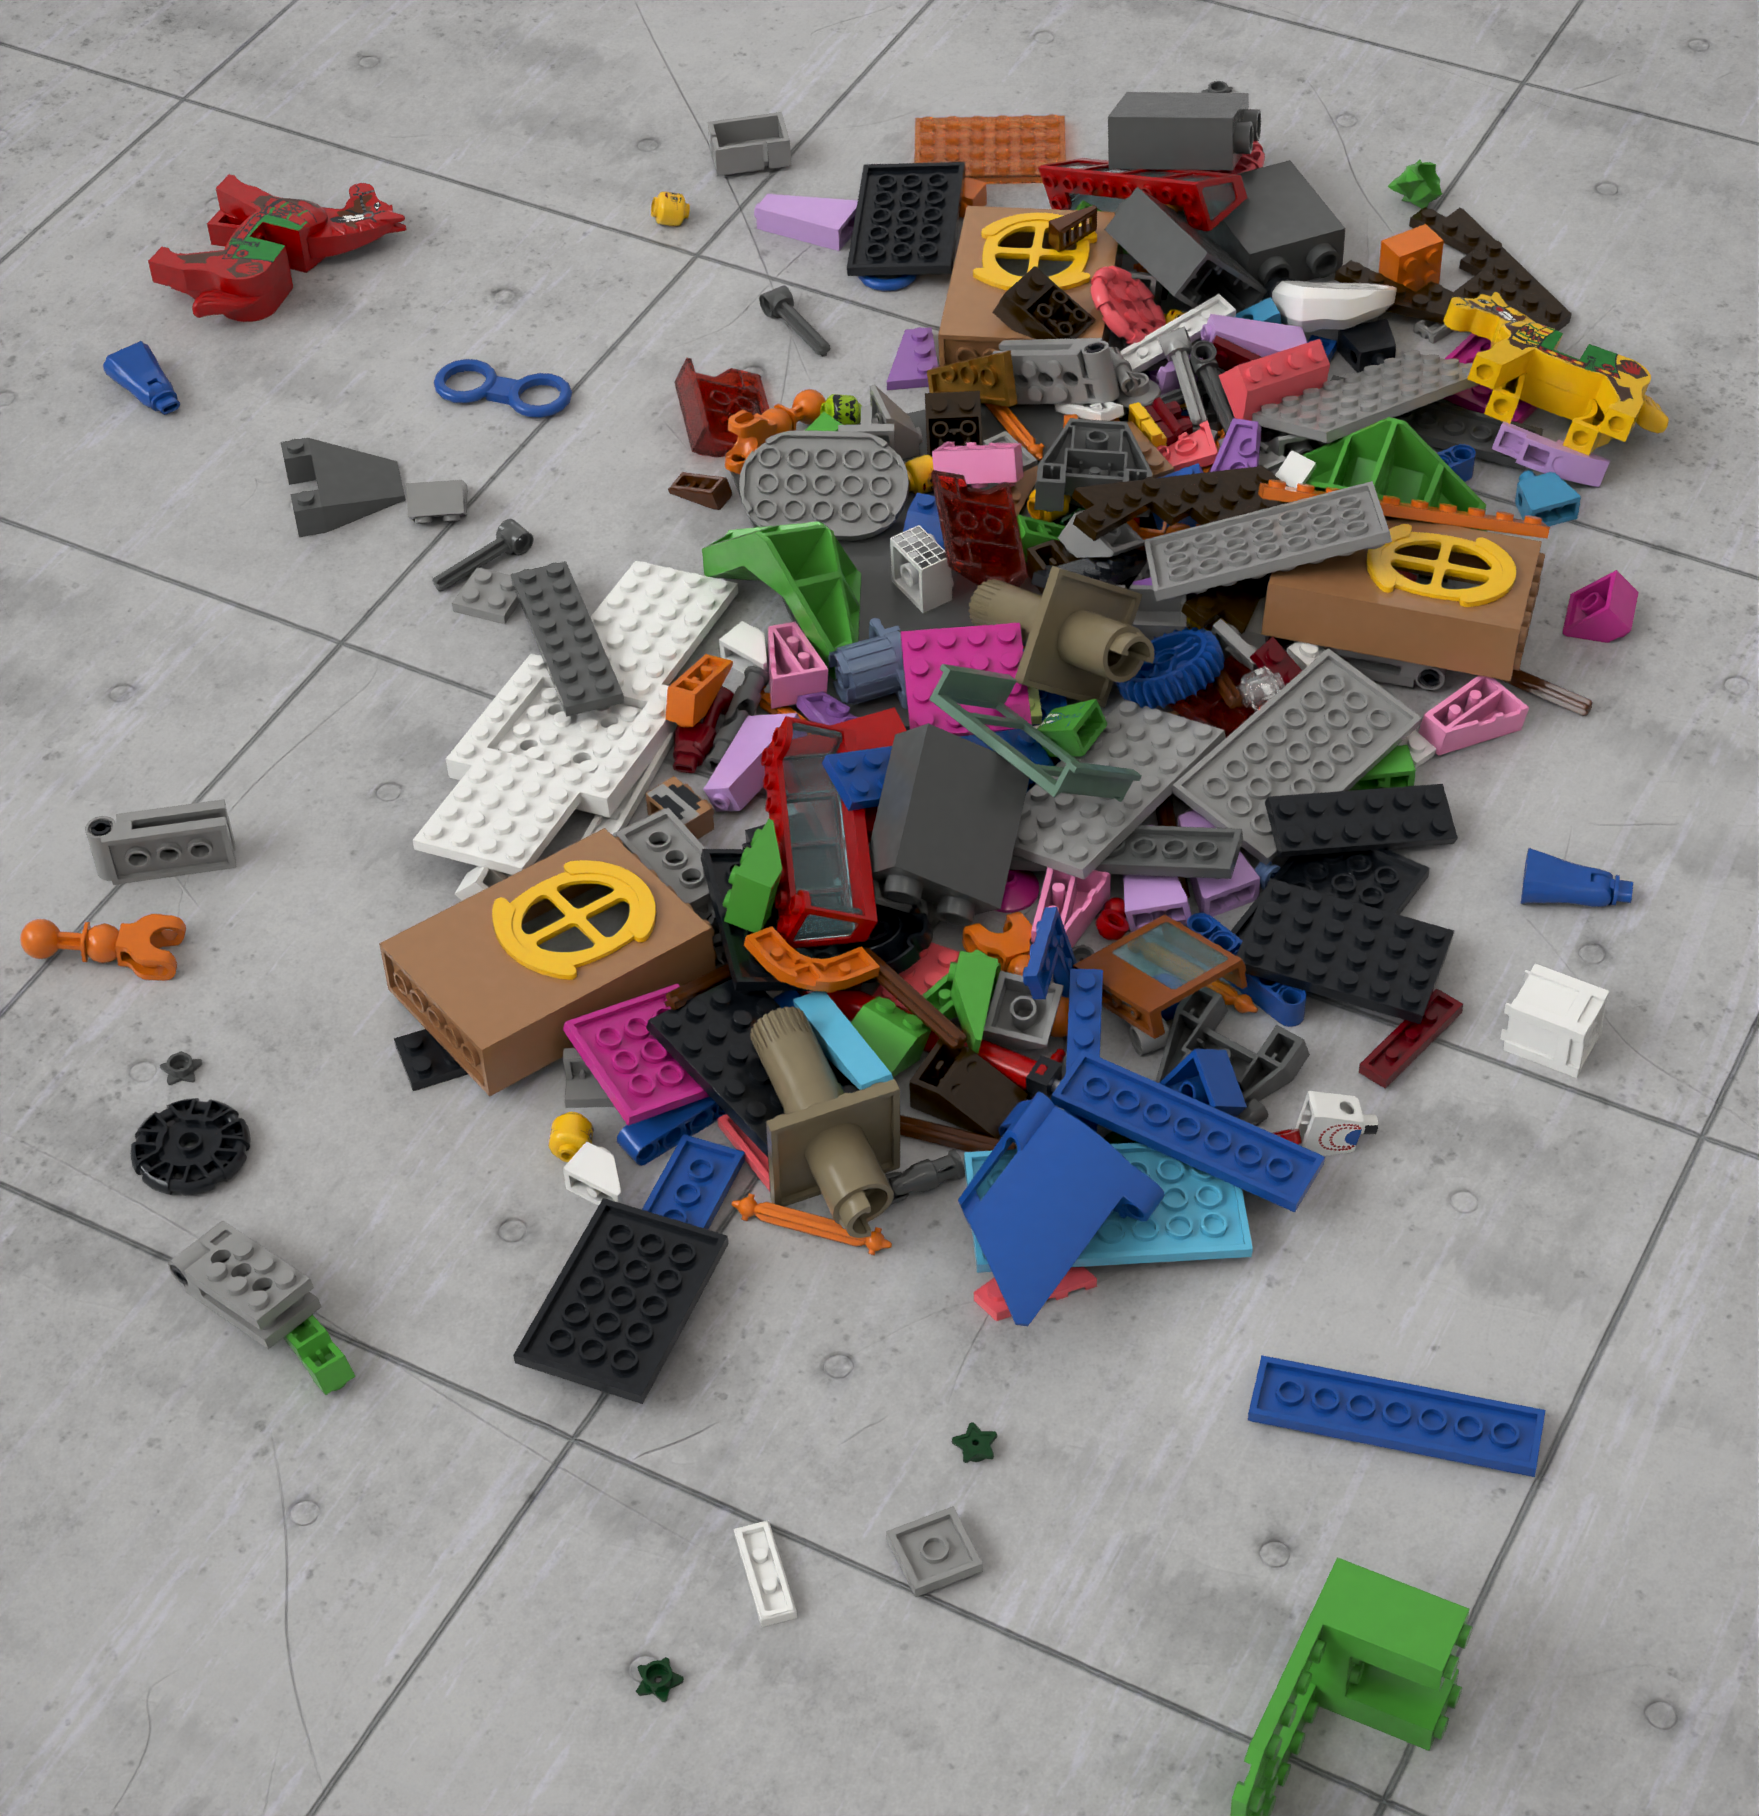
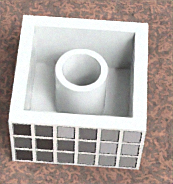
[890,525,954,613]

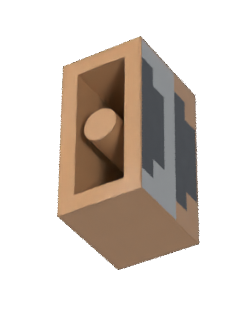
[645,776,714,839]

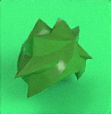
[1388,160,1442,209]

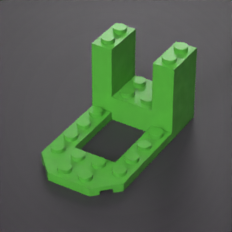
[1230,1557,1473,1816]

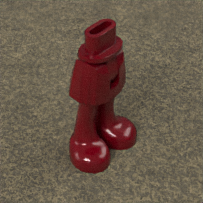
[673,686,734,773]

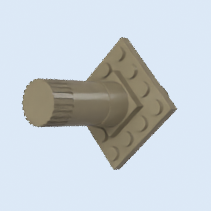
[969,566,1154,708]
[750,1006,900,1238]

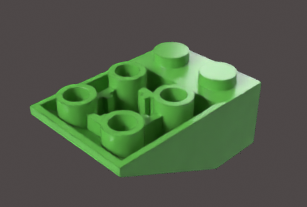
[723,819,782,933]

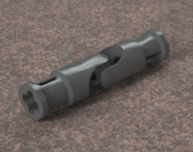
[704,666,770,773]
[885,1149,965,1205]

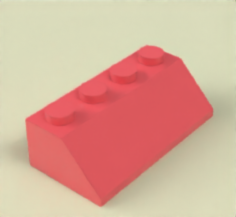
[1219,339,1330,421]

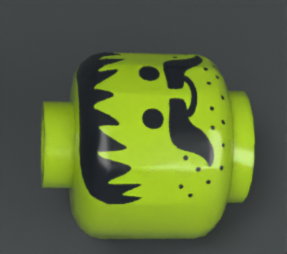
[820,394,862,425]

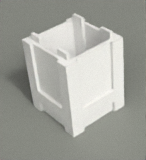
[1500,964,1609,1078]

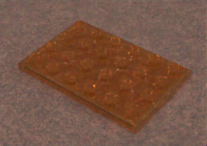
[914,114,1066,184]

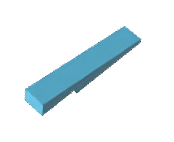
[793,991,893,1090]

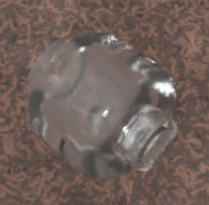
[1238,666,1285,711]

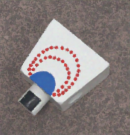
[1295,1091,1378,1156]

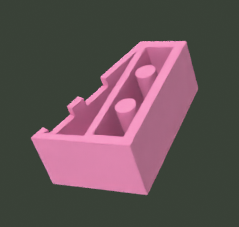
[932,442,1024,489]
[767,621,828,709]
[1418,675,1529,756]
[1031,867,1111,948]

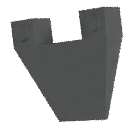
[1035,418,1152,518]
[280,438,406,537]
[1155,986,1310,1103]

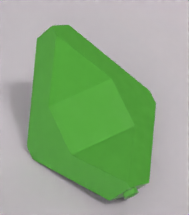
[1302,417,1487,532]
[702,521,861,680]

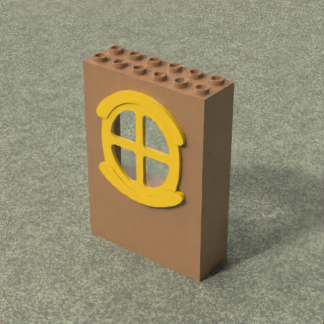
[938,206,1123,366]
[1261,516,1545,681]
[379,828,717,1096]

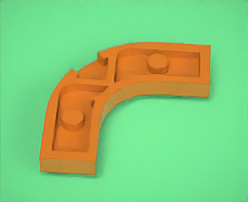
[744,926,880,993]

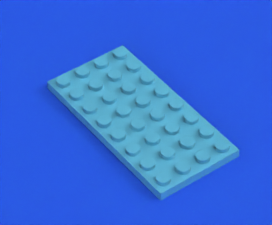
[964,1143,1253,1273]

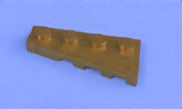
[927,350,1017,407]

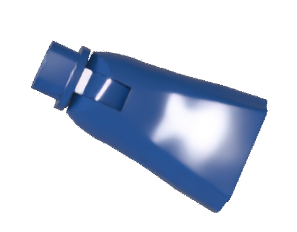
[103,341,180,415]
[1520,848,1633,907]

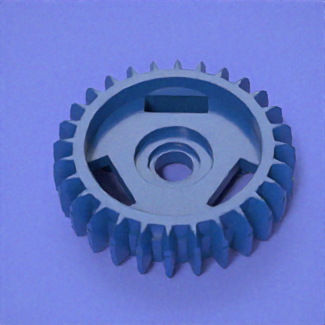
[1116,627,1225,709]

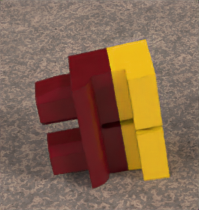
[1128,397,1193,447]

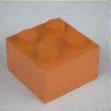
[1379,224,1444,292]

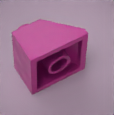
[1562,570,1639,643]

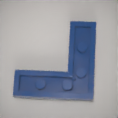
[1023,907,1077,999]

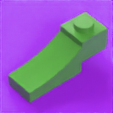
[283,1314,356,1395]

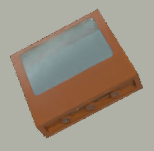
[1073,914,1247,1039]

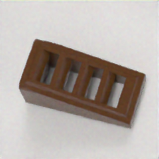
[1049,205,1097,252]
[668,472,732,510]

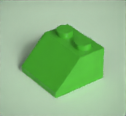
[851,996,932,1077]

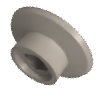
[1114,372,1161,408]

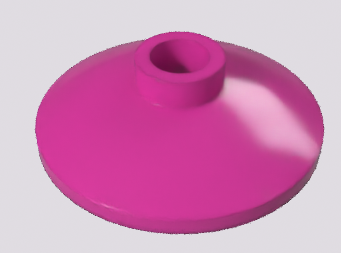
[994,870,1039,913]

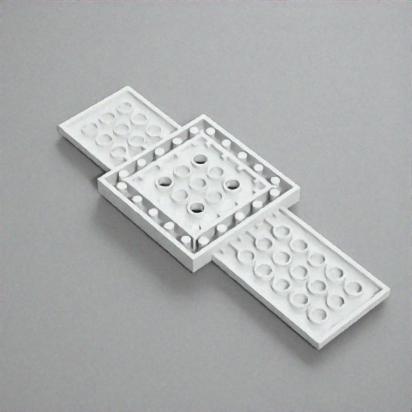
[413,561,739,875]

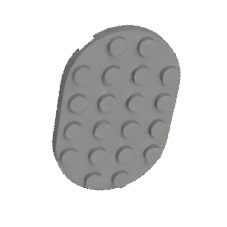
[739,430,909,541]

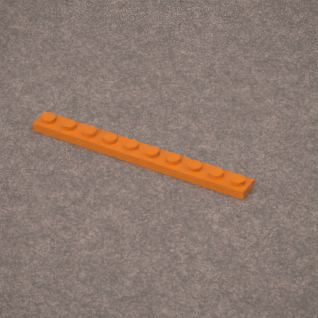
[1258,479,1550,539]

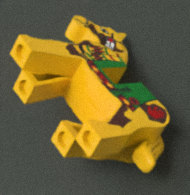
[1443,292,1669,456]

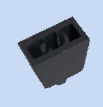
[1337,319,1396,373]

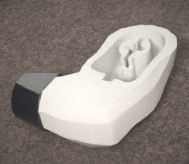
[1262,278,1397,332]

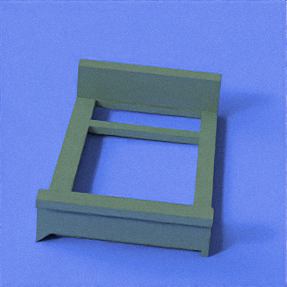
[929,664,1142,802]

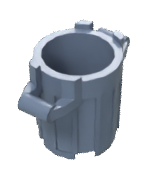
[828,618,908,709]

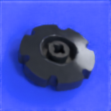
[852,905,933,983]

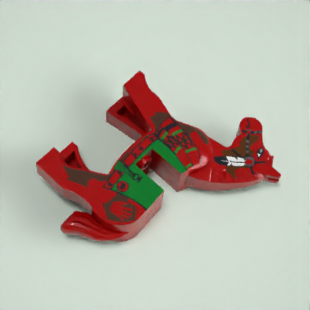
[148,174,407,322]

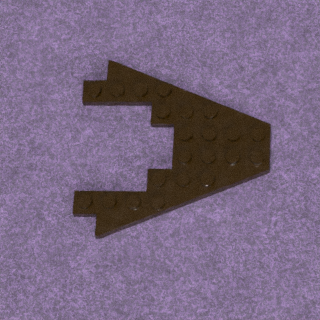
[1334,207,1572,331]
[1072,466,1289,634]

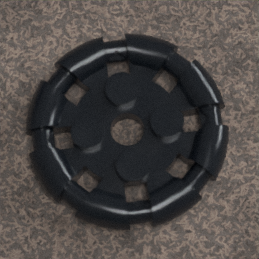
[130,1098,251,1196]

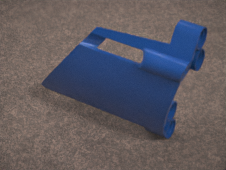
[958,1092,1165,1327]

